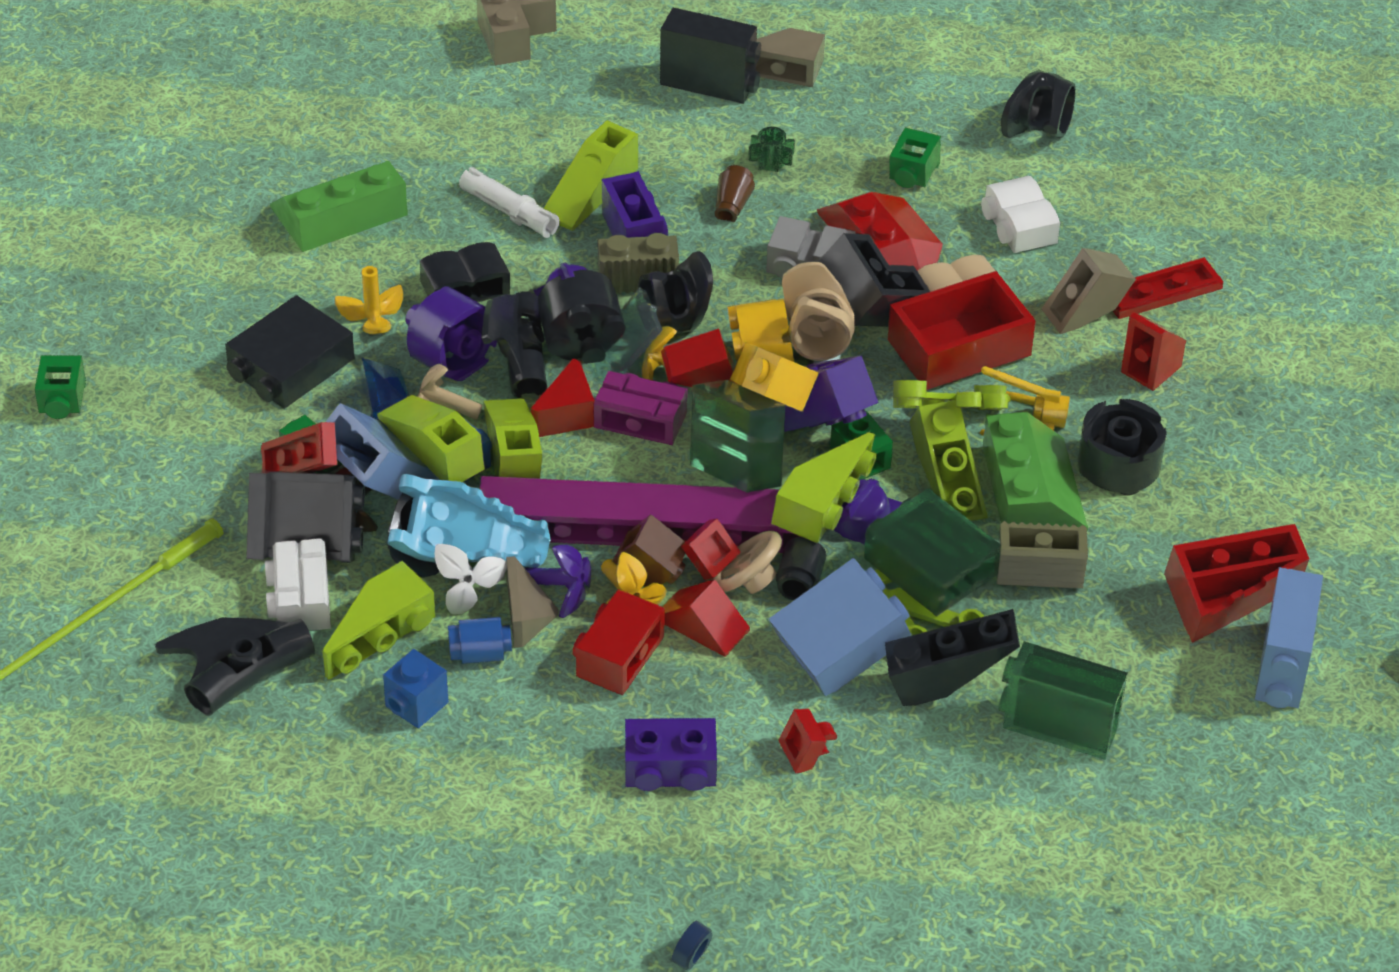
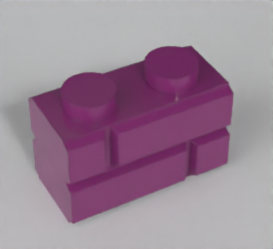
[594,371,688,446]

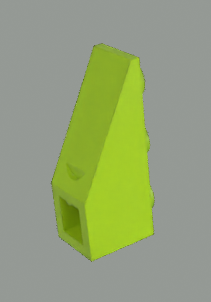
[543,120,638,231]
[377,395,484,482]
[483,399,542,479]
[909,400,988,525]
[771,432,876,543]
[323,561,435,680]

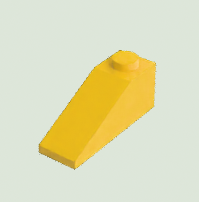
[730,342,819,411]

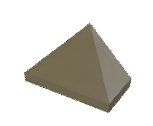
[506,556,559,648]

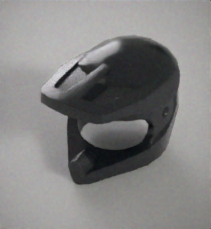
[1001,69,1076,138]
[638,251,713,335]

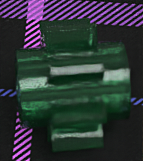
[748,126,795,172]

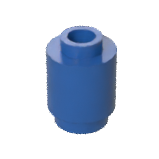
[448,617,512,664]

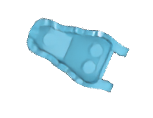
[387,474,551,568]

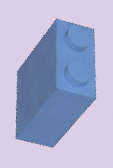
[326,403,440,499]
[769,558,912,696]
[1255,567,1323,708]

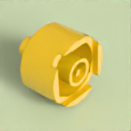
[727,298,794,386]

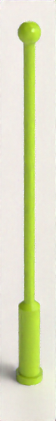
[0,518,224,681]

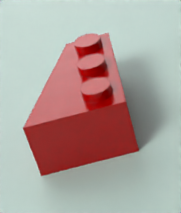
[1164,524,1310,643]

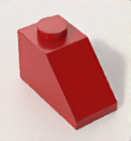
[1121,312,1186,391]

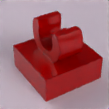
[681,518,741,580]
[778,709,838,773]

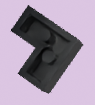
[818,233,931,327]

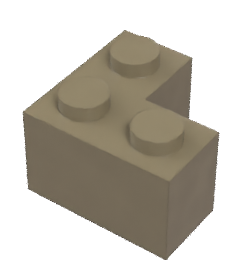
[477,0,557,66]

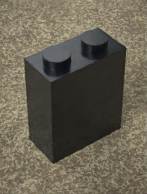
[660,7,762,104]
[225,295,355,409]

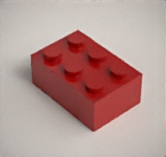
[887,271,1036,390]

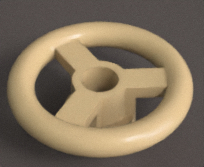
[711,531,782,594]

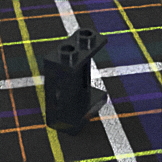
[246,470,365,563]

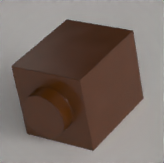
[612,514,686,587]

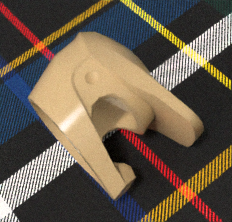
[782,262,855,361]

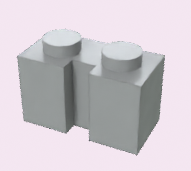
[766,216,855,278]

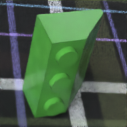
[270,161,408,252]
[983,412,1088,531]

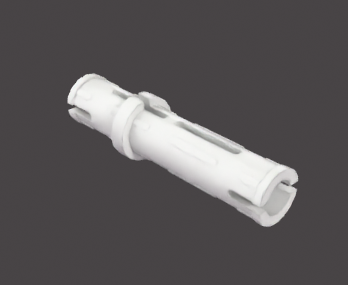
[459,167,560,238]

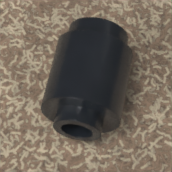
[776,537,827,601]

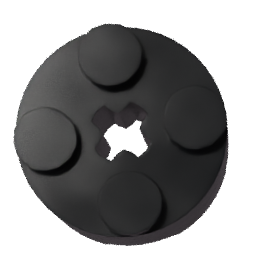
[537,270,626,364]
[1078,399,1167,495]

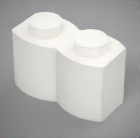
[981,176,1060,253]

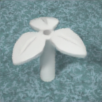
[434,544,507,614]

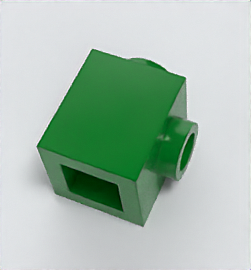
[830,411,893,479]

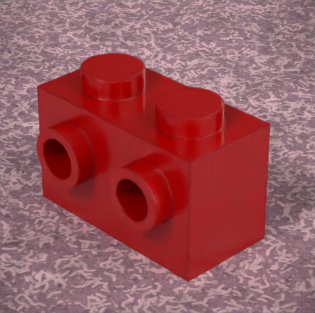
[572,589,665,696]

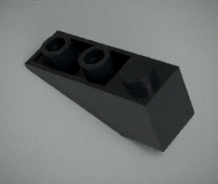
[885,609,1020,706]

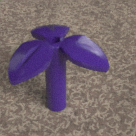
[524,545,591,618]

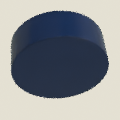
[671,920,712,970]

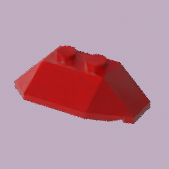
[817,192,943,270]

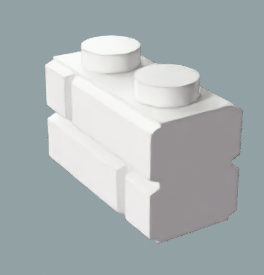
[265,539,331,630]

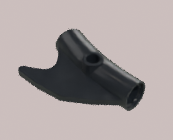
[482,291,547,398]
[155,617,315,716]

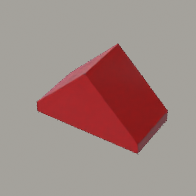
[661,328,742,396]
[531,359,595,437]
[663,579,750,657]

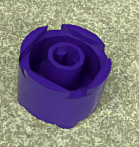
[405,286,498,381]

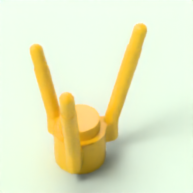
[980,366,1070,436]

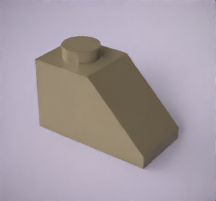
[756,28,825,87]
[1042,248,1136,334]

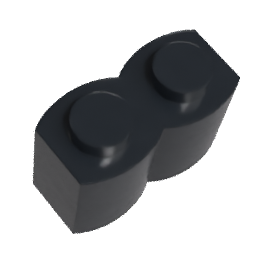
[420,242,510,302]

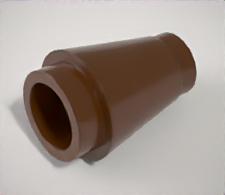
[715,165,755,222]

